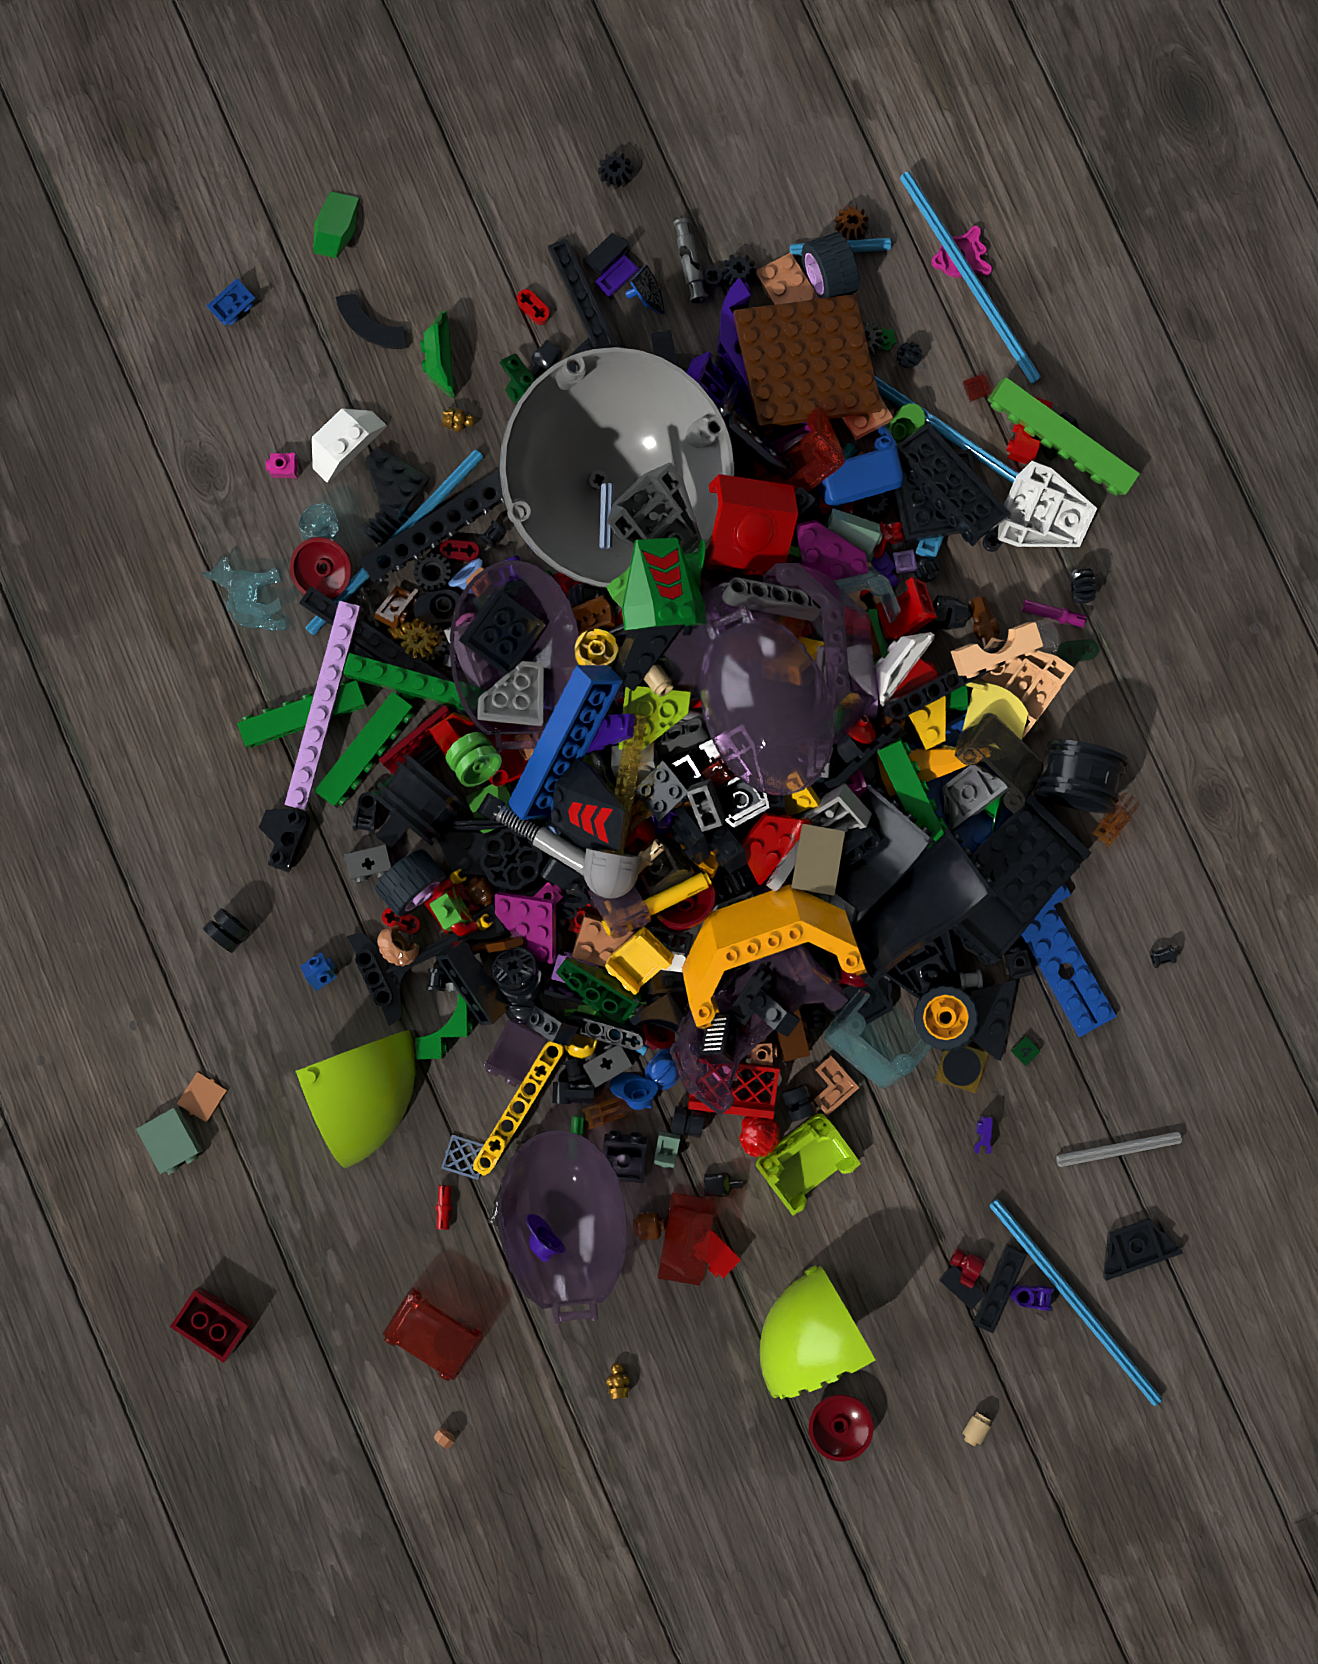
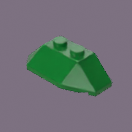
[420,310,455,398]

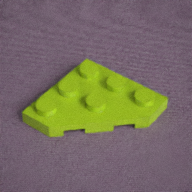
[618,686,691,752]

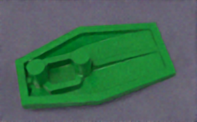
[313,191,359,258]

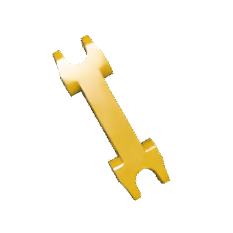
[473,1041,564,1176]

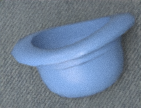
[448,558,483,593]

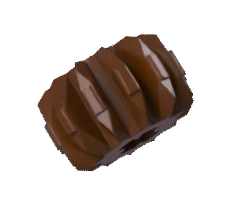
[834,204,869,240]

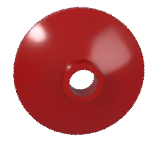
[839,709,876,743]

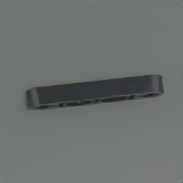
[566,1011,646,1050]

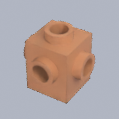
[747,1036,777,1066]

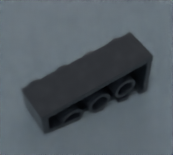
[611,625,682,691]

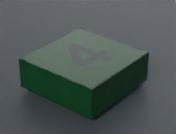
[1010,1036,1041,1066]

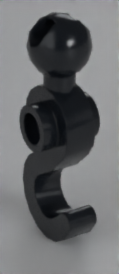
[556,884,590,929]

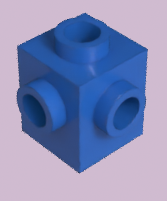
[300,952,337,991]

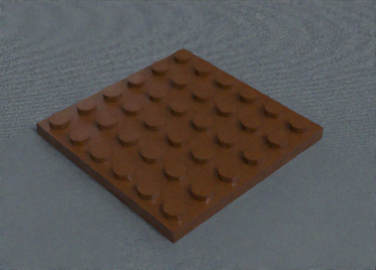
[733,294,882,429]

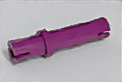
[1022,598,1086,628]

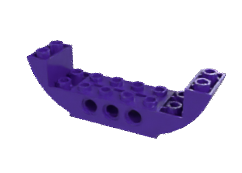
[717,278,826,432]

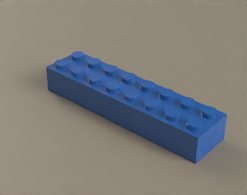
[508,665,623,820]

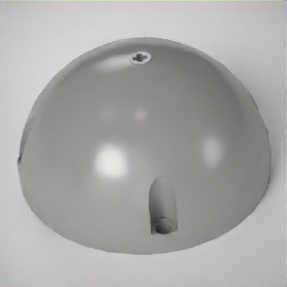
[500,347,734,587]

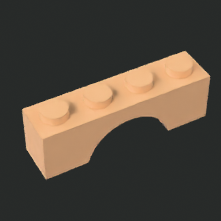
[951,622,1043,678]

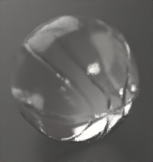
[1035,620,1061,654]

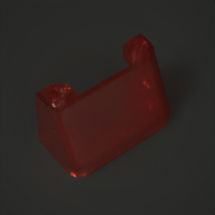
[755,406,845,492]
[383,1287,484,1381]

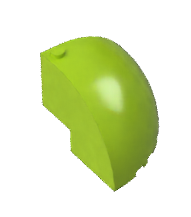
[296,1030,416,1168]
[760,1265,876,1399]

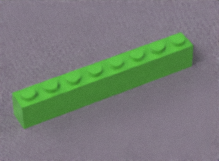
[987,377,1140,496]

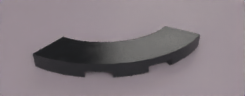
[335,293,407,349]

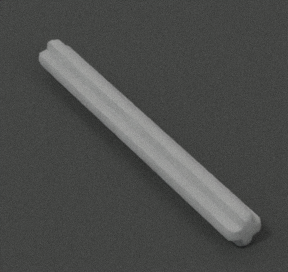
[1056,1132,1182,1167]

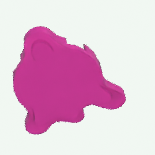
[931,226,992,278]

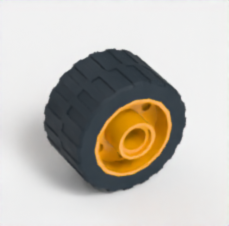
[914,985,981,1051]

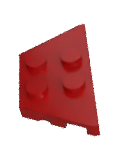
[740,812,812,886]

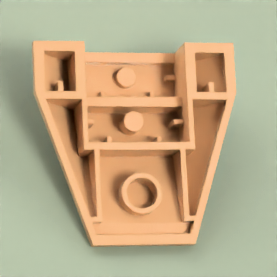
[976,638,1074,737]

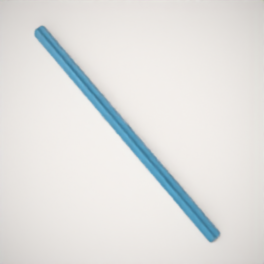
[900,171,1041,383]
[875,376,1019,483]
[306,450,483,635]
[989,1199,1162,1406]

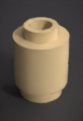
[643,664,673,697]
[962,1412,992,1447]

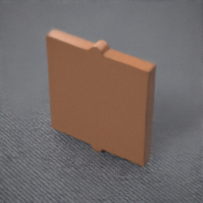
[177,1072,227,1122]

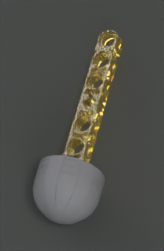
[583,713,647,898]

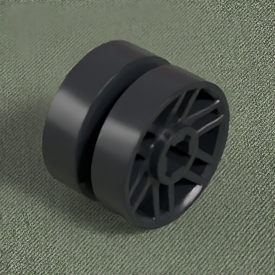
[203,908,250,953]

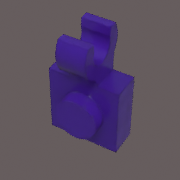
[870,550,899,589]
[974,1116,992,1154]

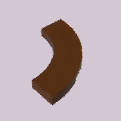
[470,936,523,956]

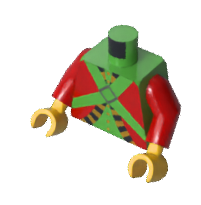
[430,869,493,936]

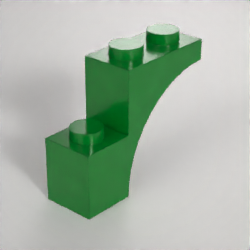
[416,994,473,1059]

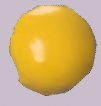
[564,1034,598,1058]

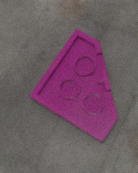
[795,520,869,587]
[495,892,556,964]

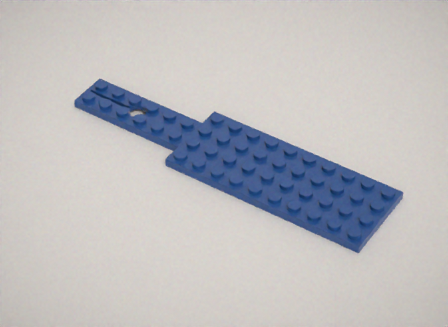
[909,713,1117,1037]

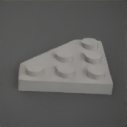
[478,661,544,726]

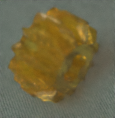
[401,622,437,658]

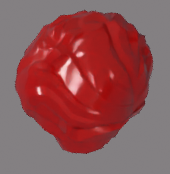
[739,1116,780,1157]

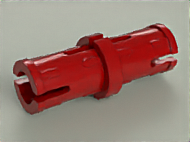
[435,1185,452,1230]

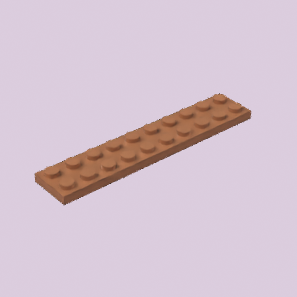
[755,252,893,440]

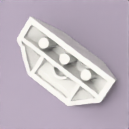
[312,409,387,483]
[875,632,935,707]

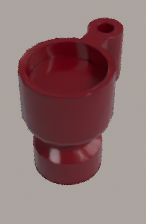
[950,1248,985,1289]

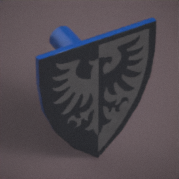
[625,264,665,315]

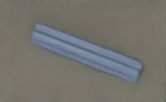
[599,483,614,549]

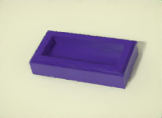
[595,254,639,298]

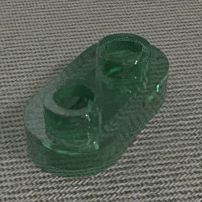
[1056,639,1099,663]

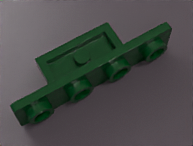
[500,353,536,405]

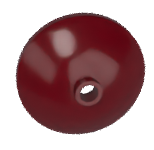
[290,537,352,599]
[654,872,716,930]
[808,1394,873,1462]

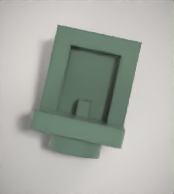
[654,1131,681,1168]

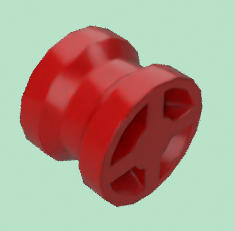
[885,522,904,545]

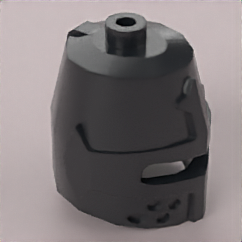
[930,595,971,630]

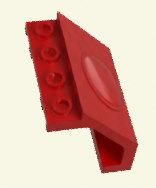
[702,474,798,577]

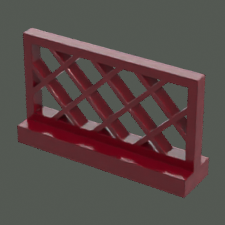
[379,705,451,775]

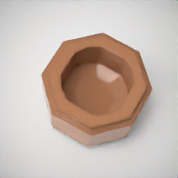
[434,1428,455,1449]

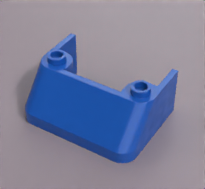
[805,425,904,506]

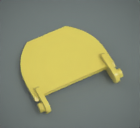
[940,680,1028,762]

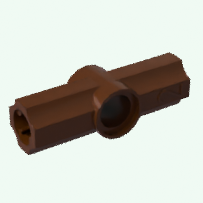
[967,596,1000,649]

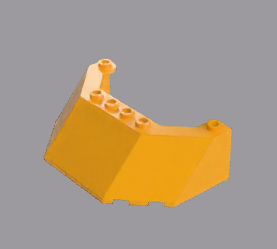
[682,884,867,1029]

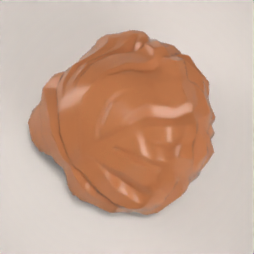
[377,925,419,966]

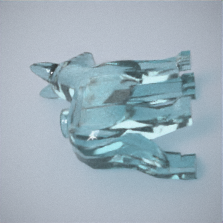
[201,556,286,631]

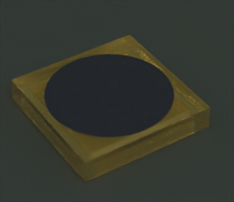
[934,1046,988,1094]

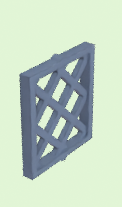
[441,1135,485,1180]

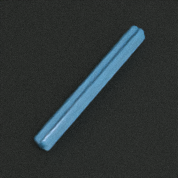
[790,238,892,256]

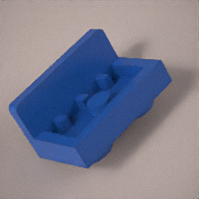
[206,278,256,326]

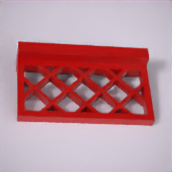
[688,1056,780,1119]

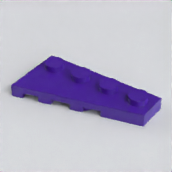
[585,714,636,756]

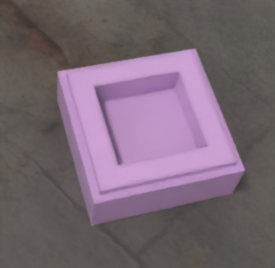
[892,549,917,575]

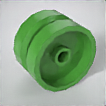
[445,732,502,787]

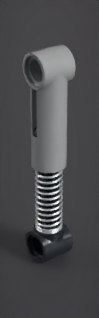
[477,793,586,876]

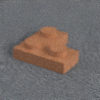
[813,1055,859,1116]

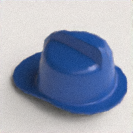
[645,1044,691,1090]
[609,1073,658,1110]

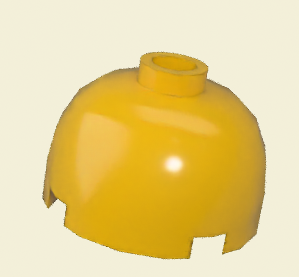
[575,629,618,668]

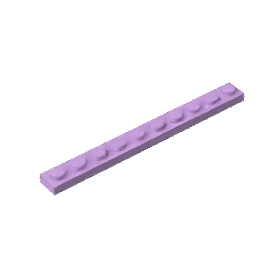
[285,601,361,810]

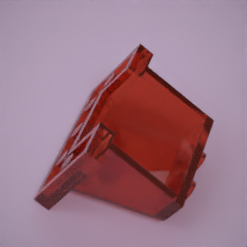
[658,1192,714,1286]

